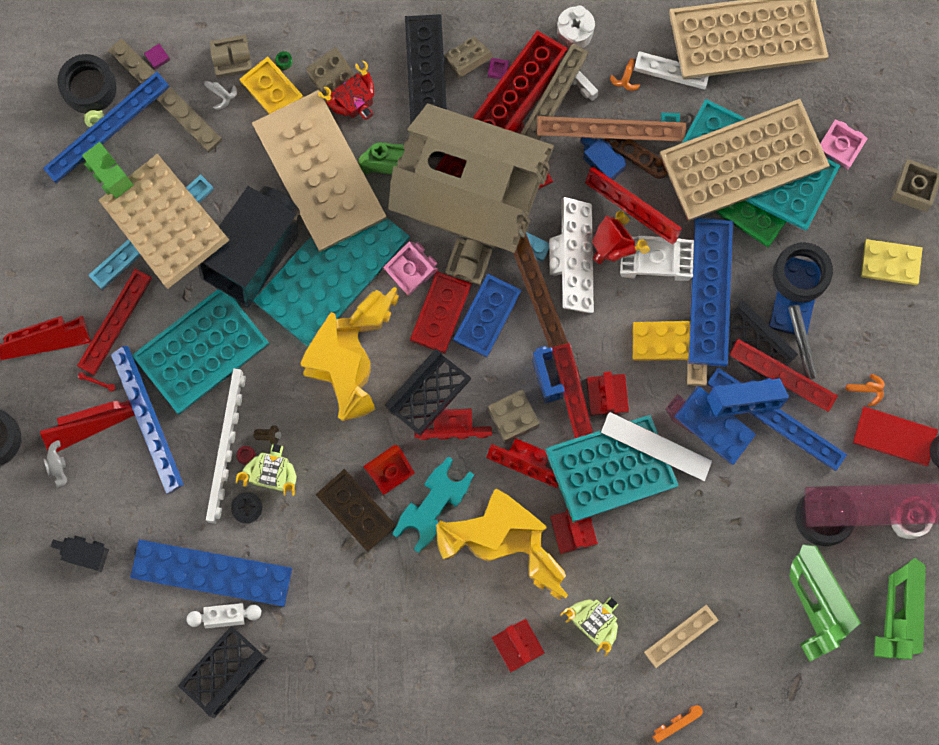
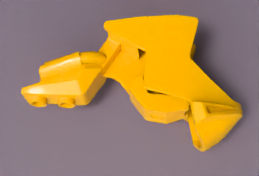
[301,287,399,421]
[436,489,568,600]

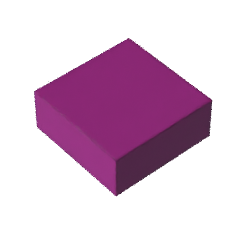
[144,44,170,70]
[488,58,509,80]

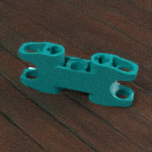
[393,456,474,554]

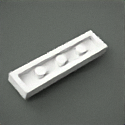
[633,51,709,90]

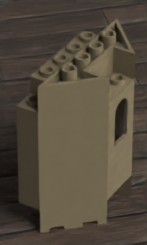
[388,103,554,253]

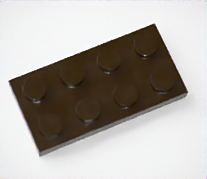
[316,469,397,552]

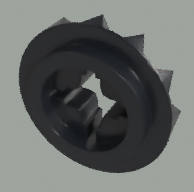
[231,492,263,524]

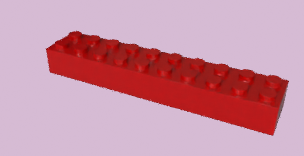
[434,30,568,178]

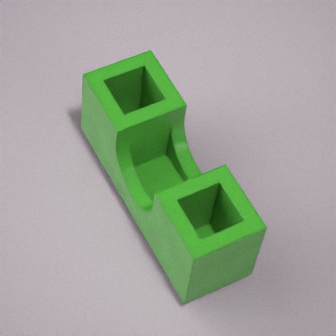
[82,142,134,199]

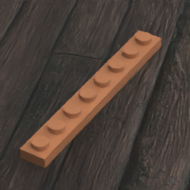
[536,116,686,141]

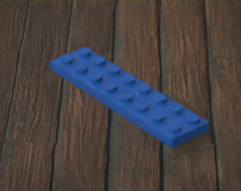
[688,218,733,367]
[130,540,293,607]

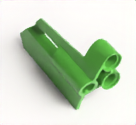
[789,544,860,661]
[874,558,925,660]

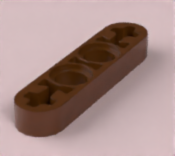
[605,138,667,179]

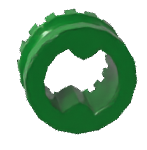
[275,51,293,70]

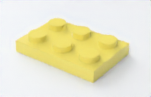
[861,239,923,285]

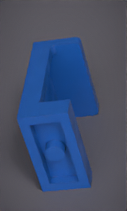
[532,346,565,404]

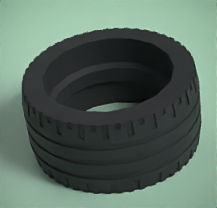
[57,54,117,114]
[773,242,833,303]
[0,409,22,466]
[795,486,857,546]

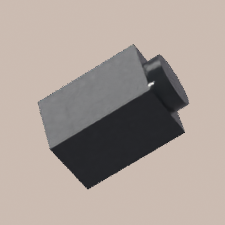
[198,186,300,308]

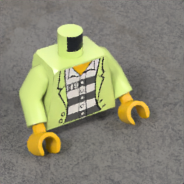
[236,444,297,496]
[560,597,618,657]

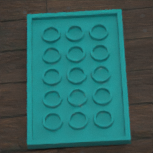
[132,289,270,415]
[545,415,679,523]

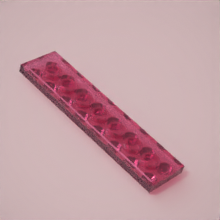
[804,483,939,527]

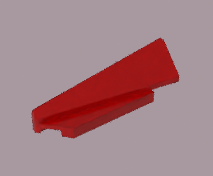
[0,316,91,361]
[40,400,135,452]

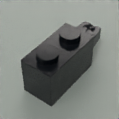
[51,535,109,572]

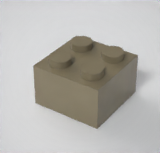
[891,159,939,212]
[488,389,540,444]

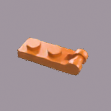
[652,705,703,743]

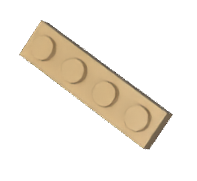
[643,604,719,668]

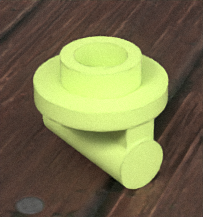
[84,110,104,128]

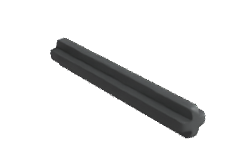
[789,305,817,379]

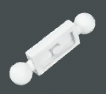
[187,603,261,629]

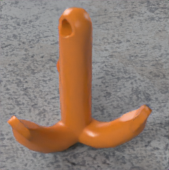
[610,58,641,91]
[845,374,885,407]

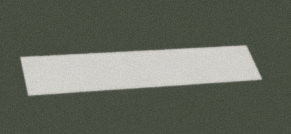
[601,412,712,481]

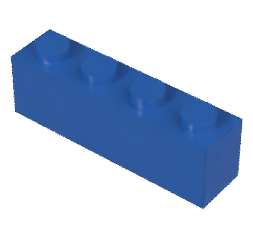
[707,378,789,417]

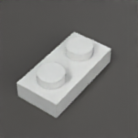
[572,71,598,101]

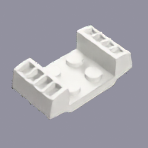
[620,236,694,281]

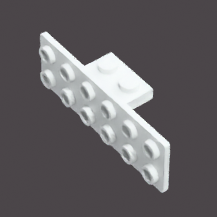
[549,197,594,313]

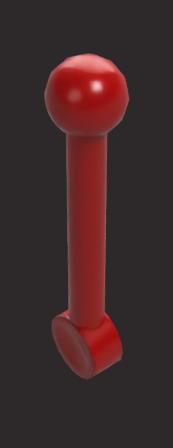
[78,372,116,392]

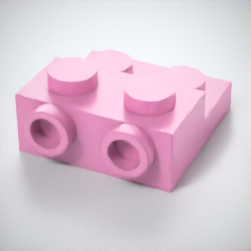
[820,119,868,170]
[383,241,439,295]

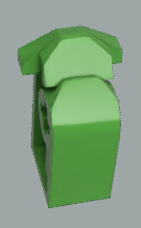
[358,143,405,174]

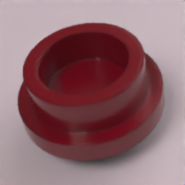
[236,446,256,465]

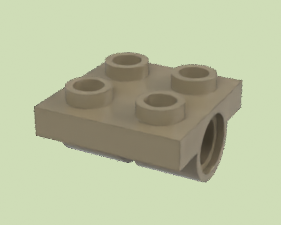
[210,35,252,78]
[444,36,493,78]
[305,47,355,96]
[445,238,493,286]

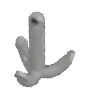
[204,81,237,110]

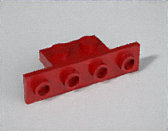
[414,408,492,440]
[486,438,558,488]

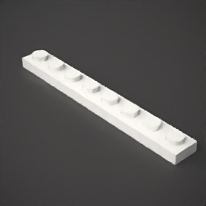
[206,369,246,524]

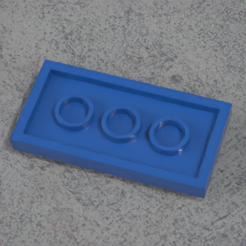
[769,257,821,335]
[453,274,522,358]
[674,386,756,465]

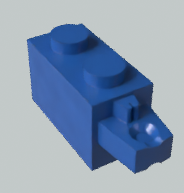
[580,137,626,180]

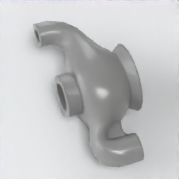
[43,440,67,488]

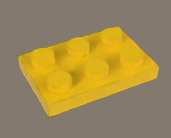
[239,56,304,114]
[633,321,690,361]

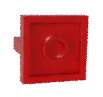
[587,371,629,416]
[363,445,415,495]
[550,509,598,554]
[491,618,545,673]

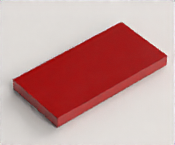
[410,271,472,354]
[852,406,938,467]

